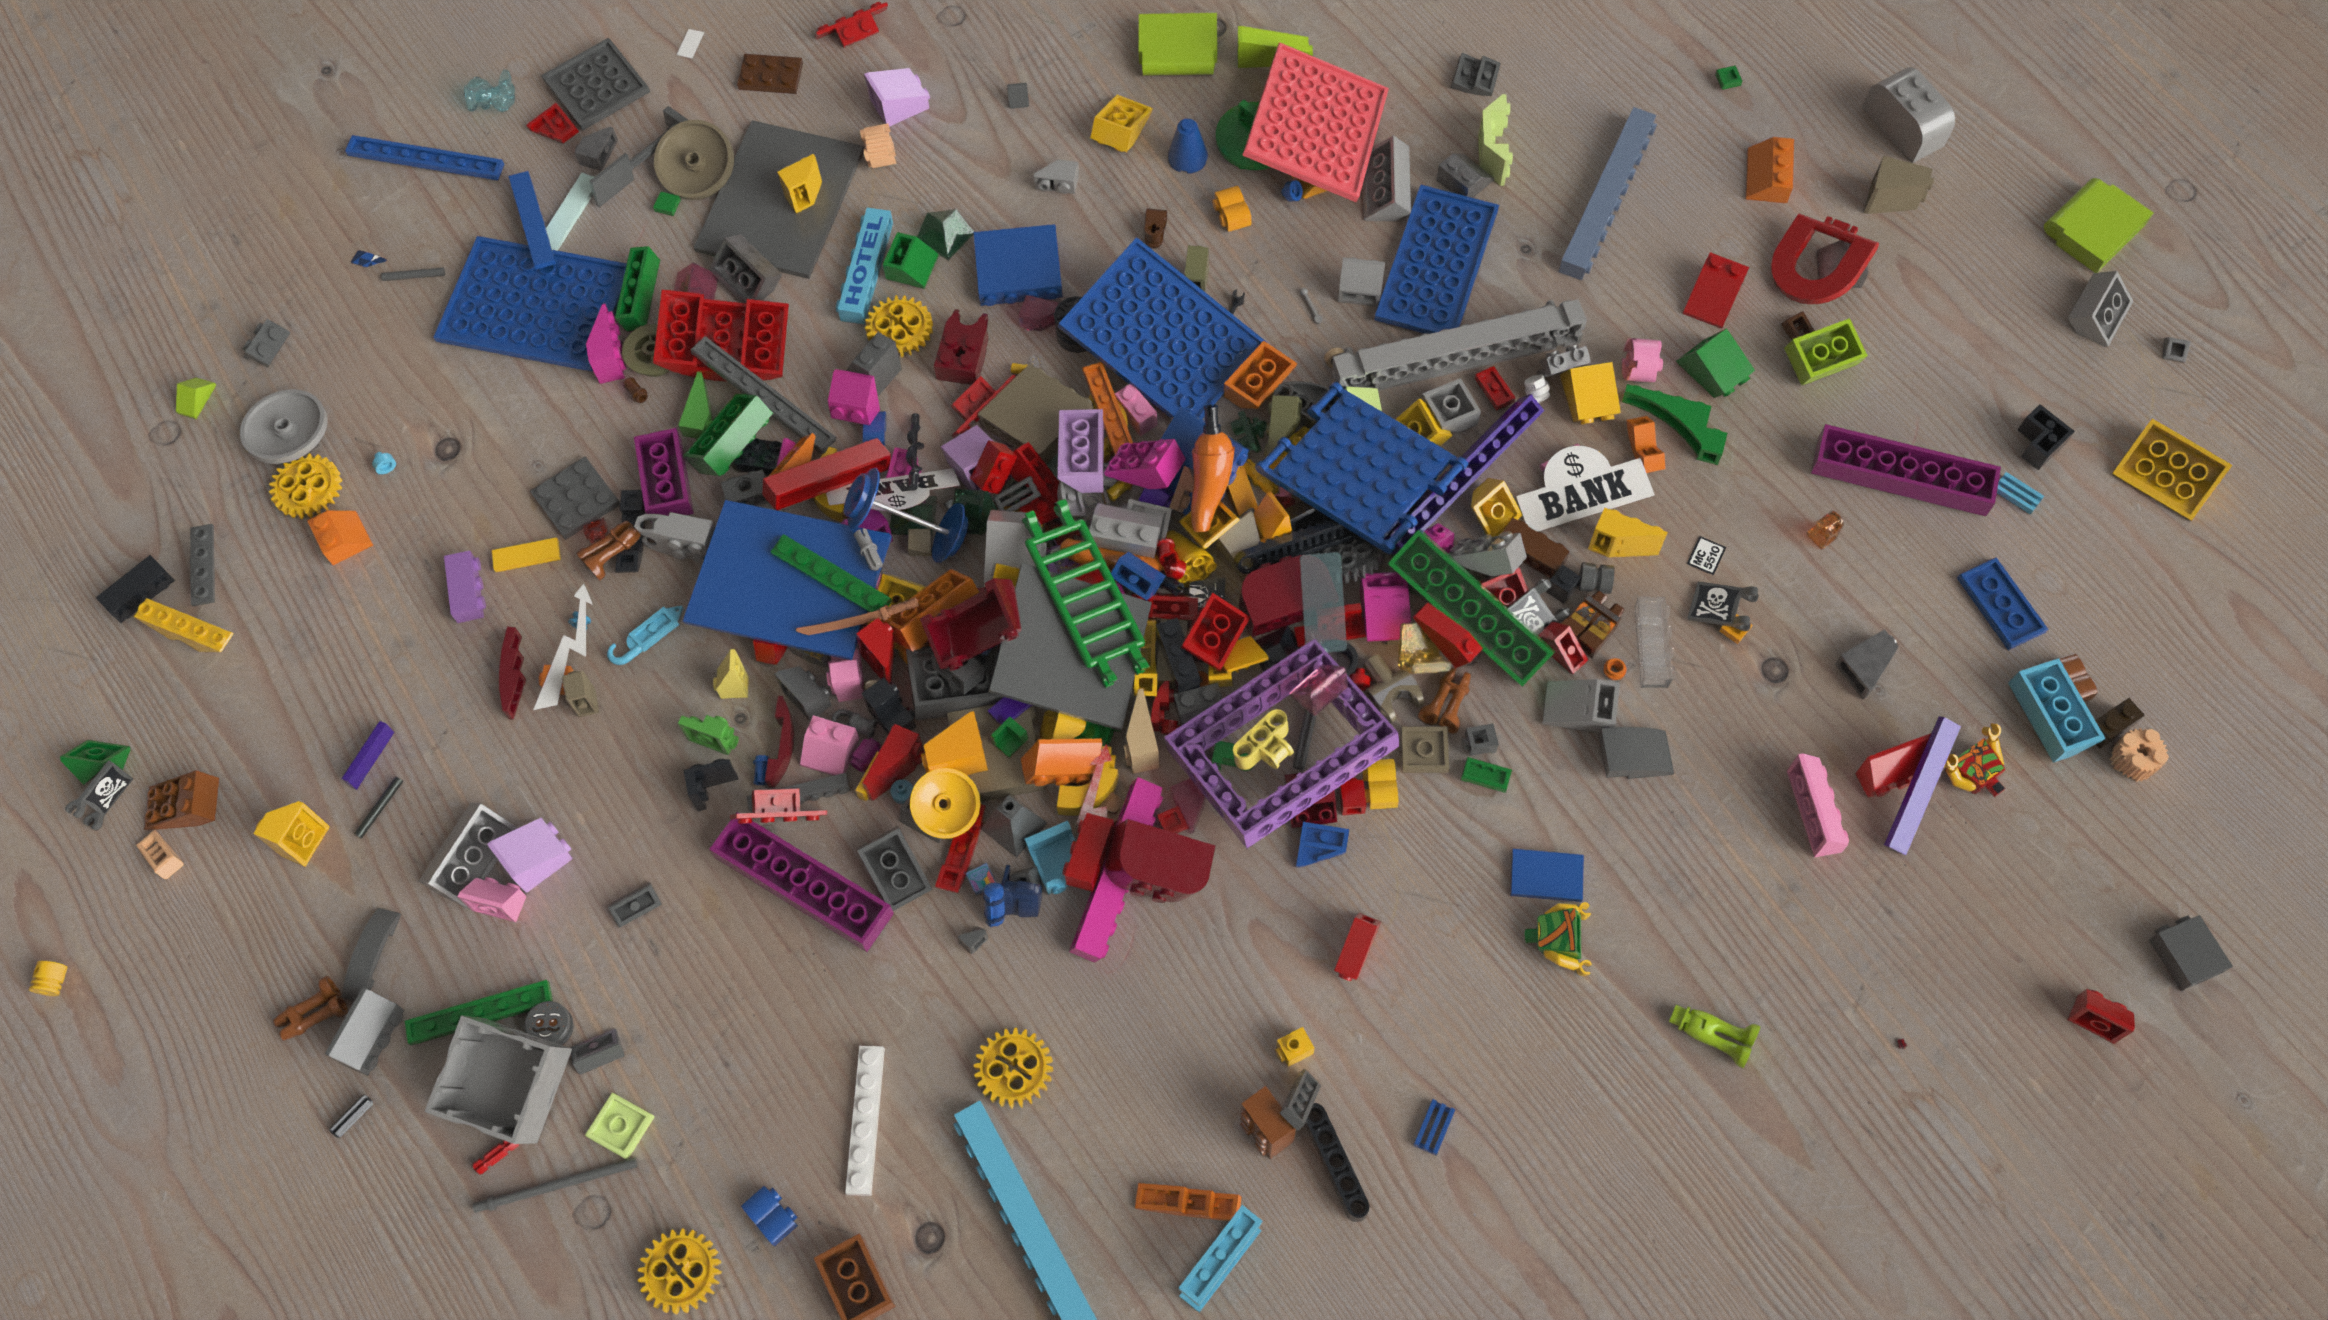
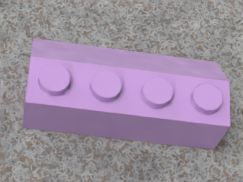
[1058,409,1104,493]

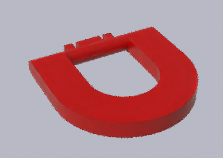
[1771,213,1879,305]

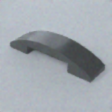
[342,908,401,1001]

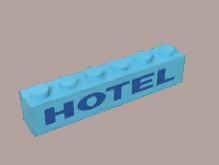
[836,208,893,325]

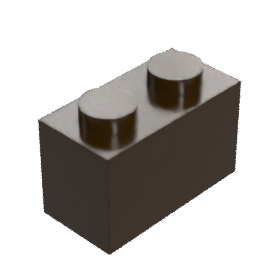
[2095,698,2145,749]

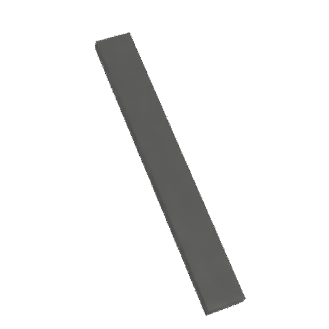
[691,336,836,454]

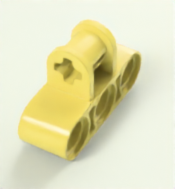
[1233,709,1294,770]

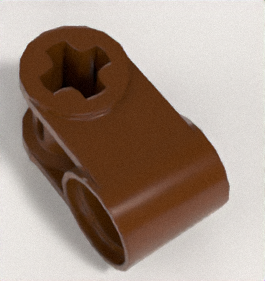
[1144,208,1167,248]

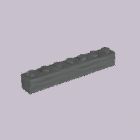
[747,773,850,813]

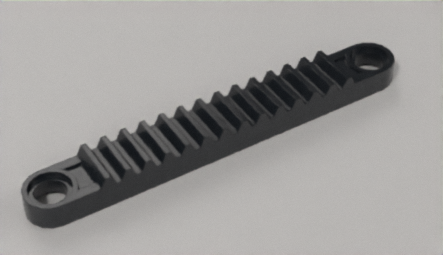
[1234,519,1360,574]

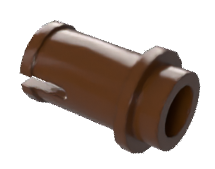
[623,377,648,403]

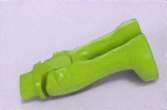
[1669,1004,1761,1068]

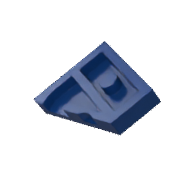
[1296,822,1349,868]

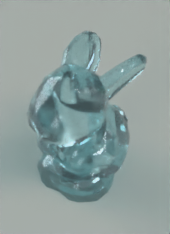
[464,69,515,113]

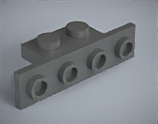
[190,524,215,606]

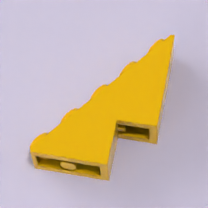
[134,598,234,652]

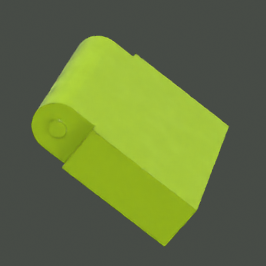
[1138,13,1217,76]
[2044,178,2154,273]

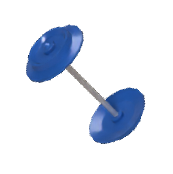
[844,468,968,563]

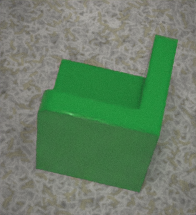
[991,717,1028,758]

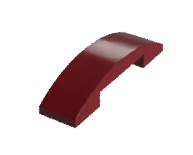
[765,695,795,789]

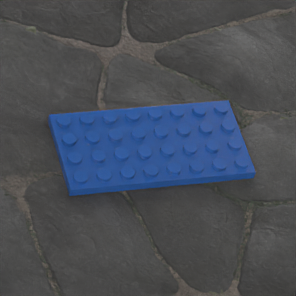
[1374,185,1499,334]

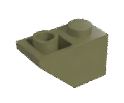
[1185,245,1209,292]

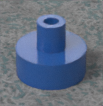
[1281,180,1303,202]

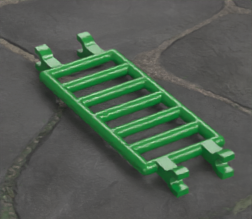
[1021,499,1149,688]

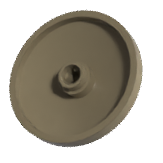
[654,120,734,200]

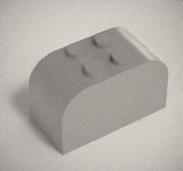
[1862,67,1955,163]
[984,510,1047,587]

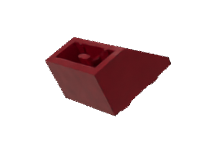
[1284,772,1337,828]

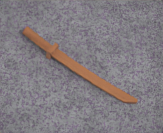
[796,598,919,635]

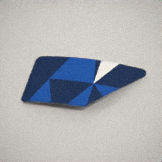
[351,250,387,267]

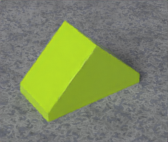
[176,377,216,419]

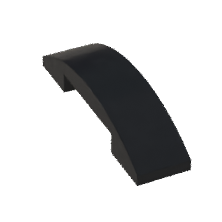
[615,490,645,573]

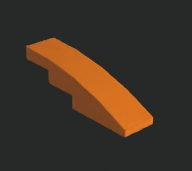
[1135,1183,1242,1221]

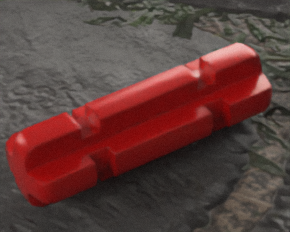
[472,1140,519,1175]

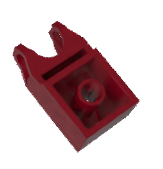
[934,309,989,385]

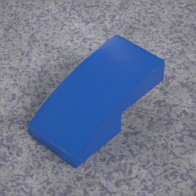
[863,411,886,446]

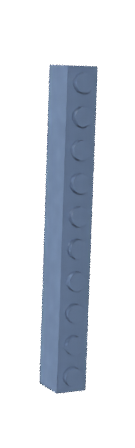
[1559,107,1657,280]

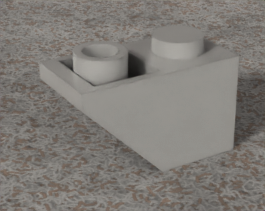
[1034,159,1079,194]

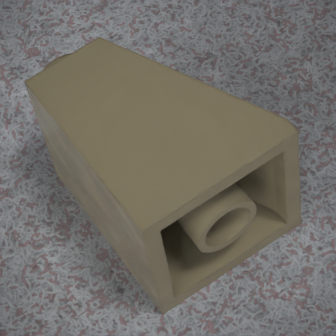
[1863,156,1934,214]

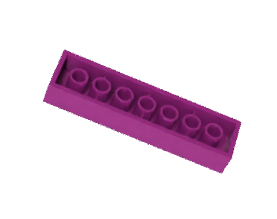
[1811,424,2001,516]
[709,812,894,952]

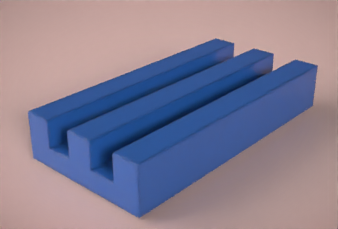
[1413,1099,1456,1156]

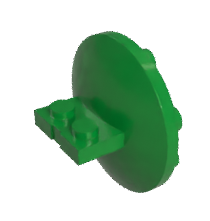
[1216,99,1272,170]

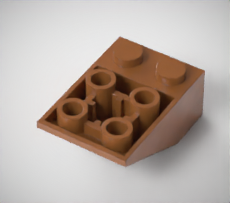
[144,770,219,830]

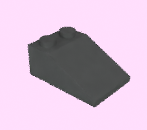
[857,826,933,911]

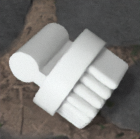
[1524,374,1550,403]

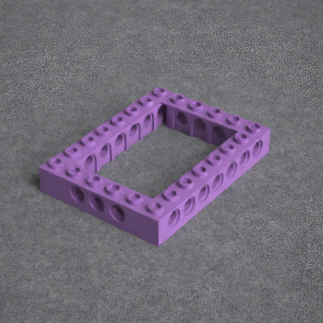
[1164,639,1399,849]

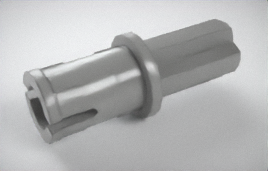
[854,528,883,571]

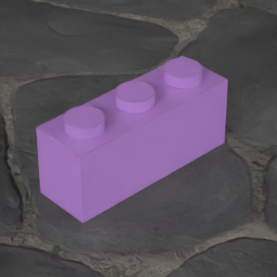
[444,550,486,623]

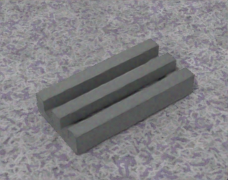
[993,476,1042,512]

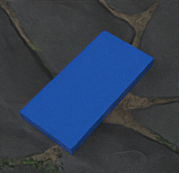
[1957,557,2049,651]

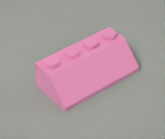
[1787,754,1849,857]

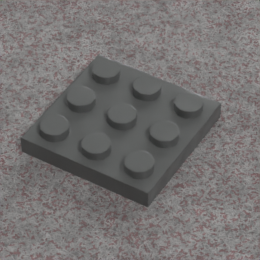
[530,456,620,540]

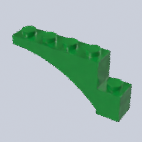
[1622,384,1728,465]

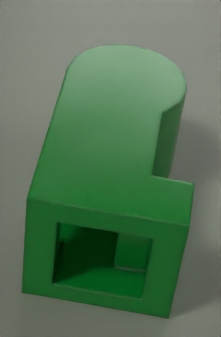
[1212,741,1255,771]

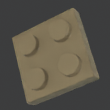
[1401,727,1449,773]

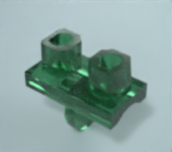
[1230,410,1267,453]

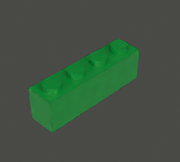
[615,246,660,332]

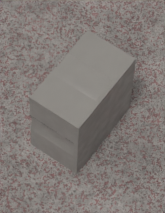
[425,1016,572,1144]

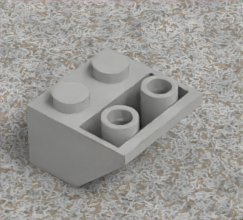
[1338,257,1385,307]

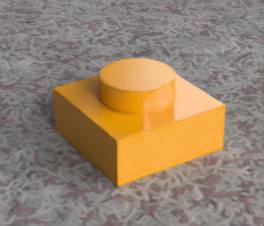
[1719,614,1753,644]

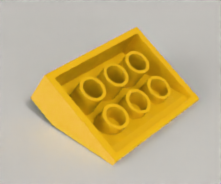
[2112,418,2232,521]

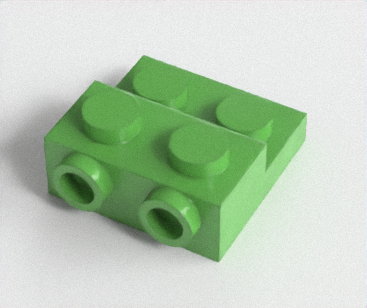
[678,715,739,755]

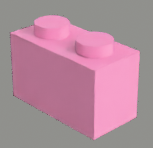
[1115,384,1158,436]

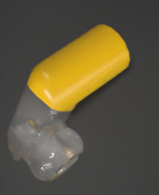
[1011,355,1041,374]

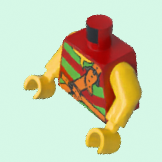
[1944,723,2006,797]

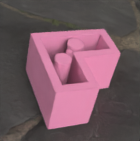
[826,648,865,702]

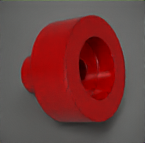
[1349,668,1371,691]

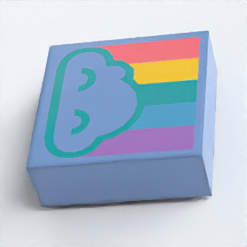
[965,863,996,895]

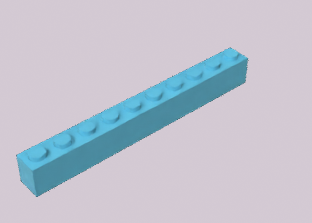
[953,1101,1097,1320]

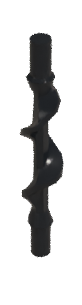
[906,413,924,491]

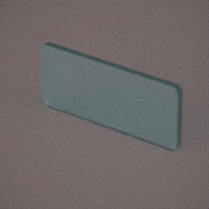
[1300,552,1347,652]

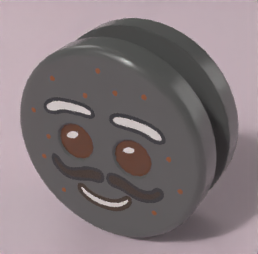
[525,1001,574,1045]

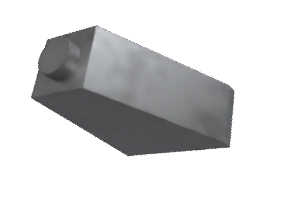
[1835,629,1899,699]

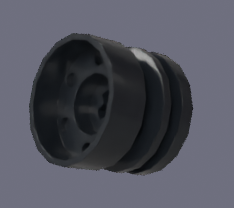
[1054,296,1087,353]

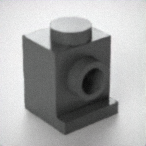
[1462,723,1499,756]

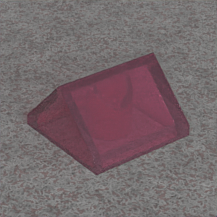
[674,262,718,300]
[1289,664,1348,716]

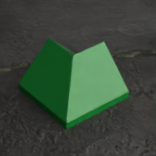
[60,740,130,785]

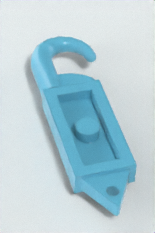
[607,605,684,665]

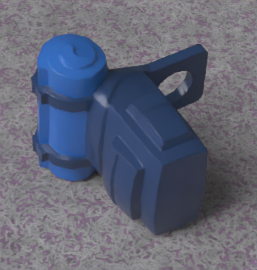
[983,865,1042,927]

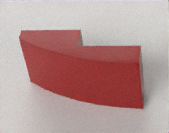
[1151,681,1174,731]

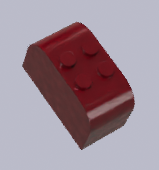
[1239,555,1339,638]
[1105,819,1216,903]

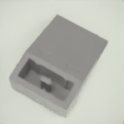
[1448,531,1527,576]
[1542,679,1620,733]

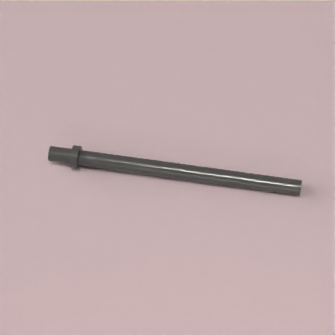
[473,1158,638,1213]

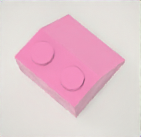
[800,715,860,776]
[457,877,526,922]

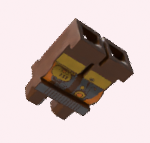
[1561,591,1624,659]

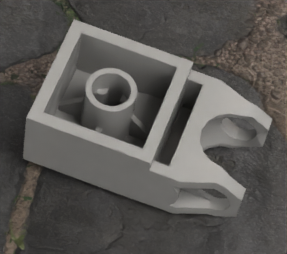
[634,512,715,564]

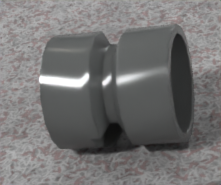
[1578,562,1615,594]

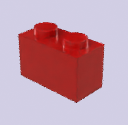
[970,440,1017,494]

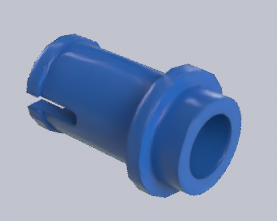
[753,755,769,785]

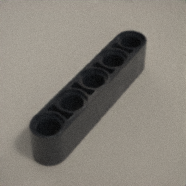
[1304,1103,1370,1222]

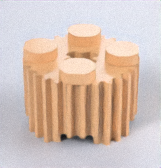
[860,123,896,168]
[2110,728,2169,782]

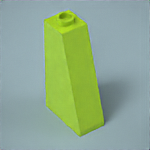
[1237,26,1313,68]

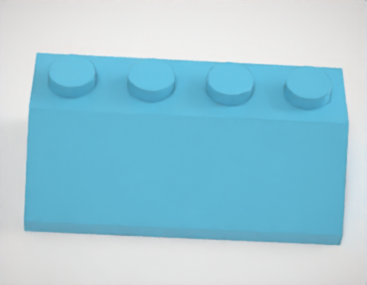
[2008,658,2105,763]

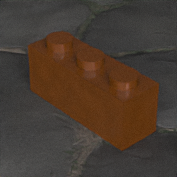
[1502,518,1570,579]

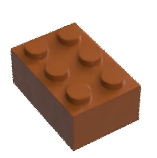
[1240,1086,1296,1159]
[814,1233,896,1320]

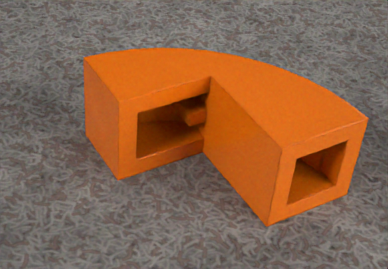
[1626,416,1665,473]

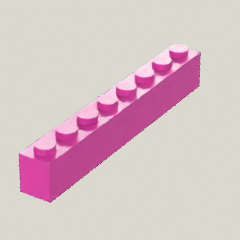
[1069,777,1163,963]

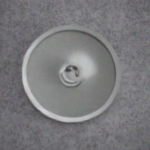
[240,389,328,464]

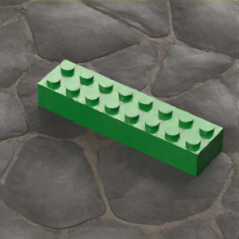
[1388,529,1555,687]

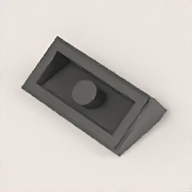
[608,882,662,928]
[570,1029,625,1074]

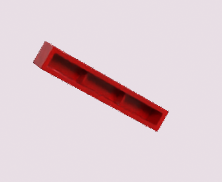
[762,438,891,510]

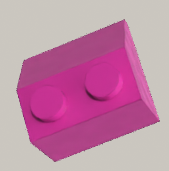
[828,369,880,425]

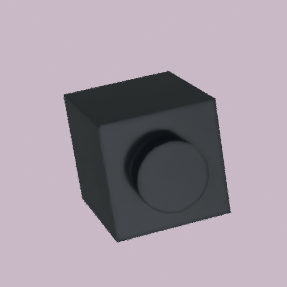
[1546,565,1581,604]

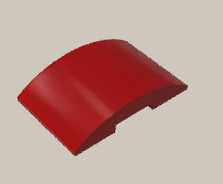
[653,289,789,382]

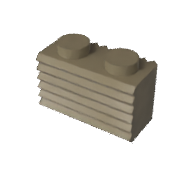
[561,671,599,718]

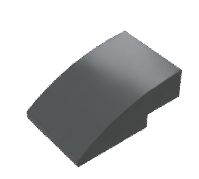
[1598,727,1674,779]

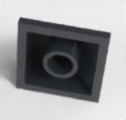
[1255,625,1301,672]

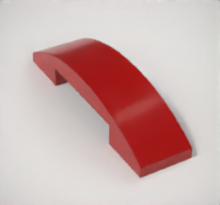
[935,804,986,894]

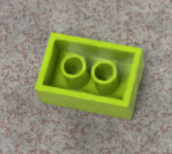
[1784,318,1868,386]

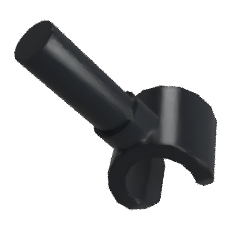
[1229,289,1245,314]

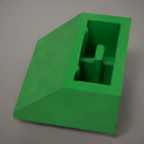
[883,232,939,289]

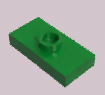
[1461,757,1512,793]

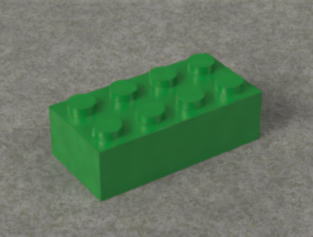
[683,393,773,477]

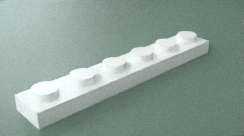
[845,1046,885,1196]

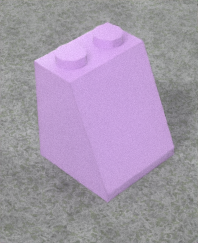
[864,68,930,127]
[941,425,1012,502]
[487,818,573,893]

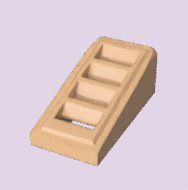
[136,830,183,879]

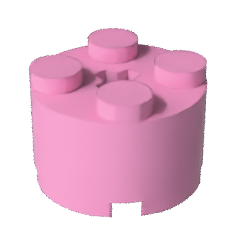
[1622,338,1663,383]

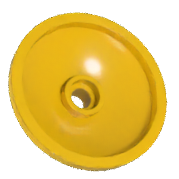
[910,768,980,839]

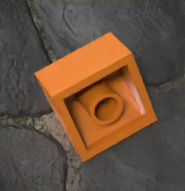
[307,510,373,565]

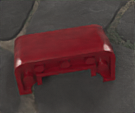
[920,578,1022,671]

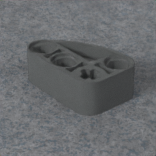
[1274,381,1339,429]

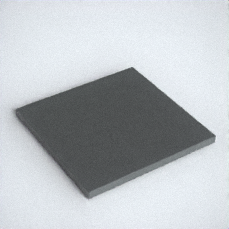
[988,563,1152,731]

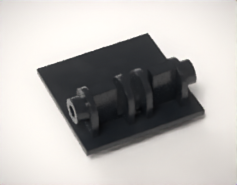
[734,438,782,475]

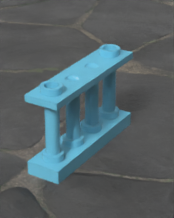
[1178,1205,1263,1313]

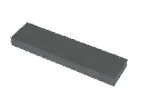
[1280,1069,1321,1131]

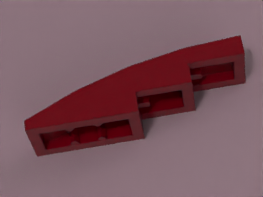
[499,626,527,720]

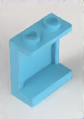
[1025,820,1076,895]

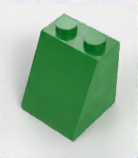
[1676,328,1755,398]

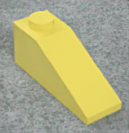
[713,649,749,699]

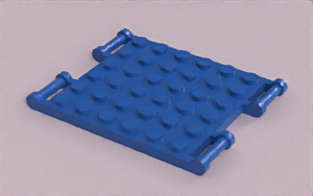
[1255,382,1468,554]

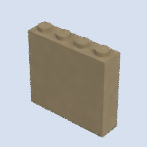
[978,364,1093,464]
[947,704,1044,802]

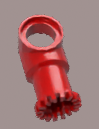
[1156,537,1186,580]

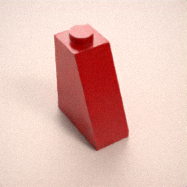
[1334,913,1381,981]

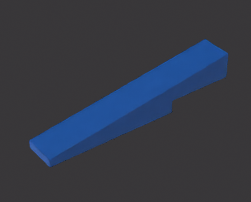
[509,171,556,269]

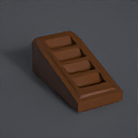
[1781,311,1815,340]

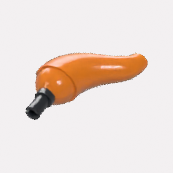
[1191,404,1235,532]
[1060,538,1184,596]

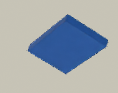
[1510,849,1584,902]

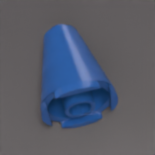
[1168,119,1208,174]

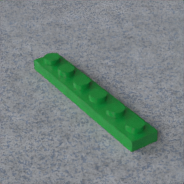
[771,534,892,613]
[404,980,553,1046]

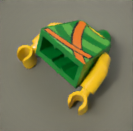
[1525,902,1592,976]

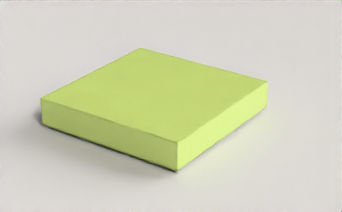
[585,1092,654,1160]

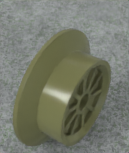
[622,324,670,377]

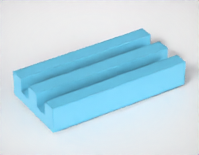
[1997,472,2044,515]

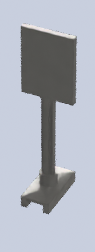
[590,106,688,208]

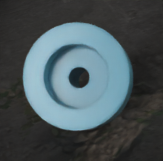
[372,452,396,474]
[890,779,913,804]

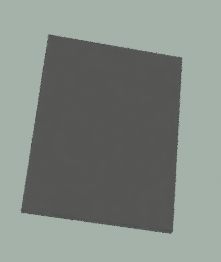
[694,120,864,279]

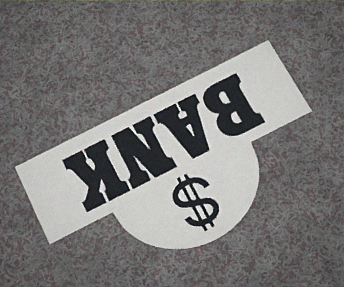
[1516,446,1655,532]
[826,468,960,511]

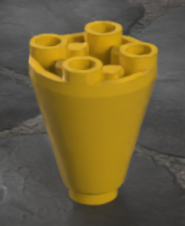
[1166,530,1217,588]

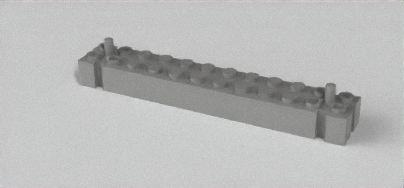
[1331,299,1587,391]

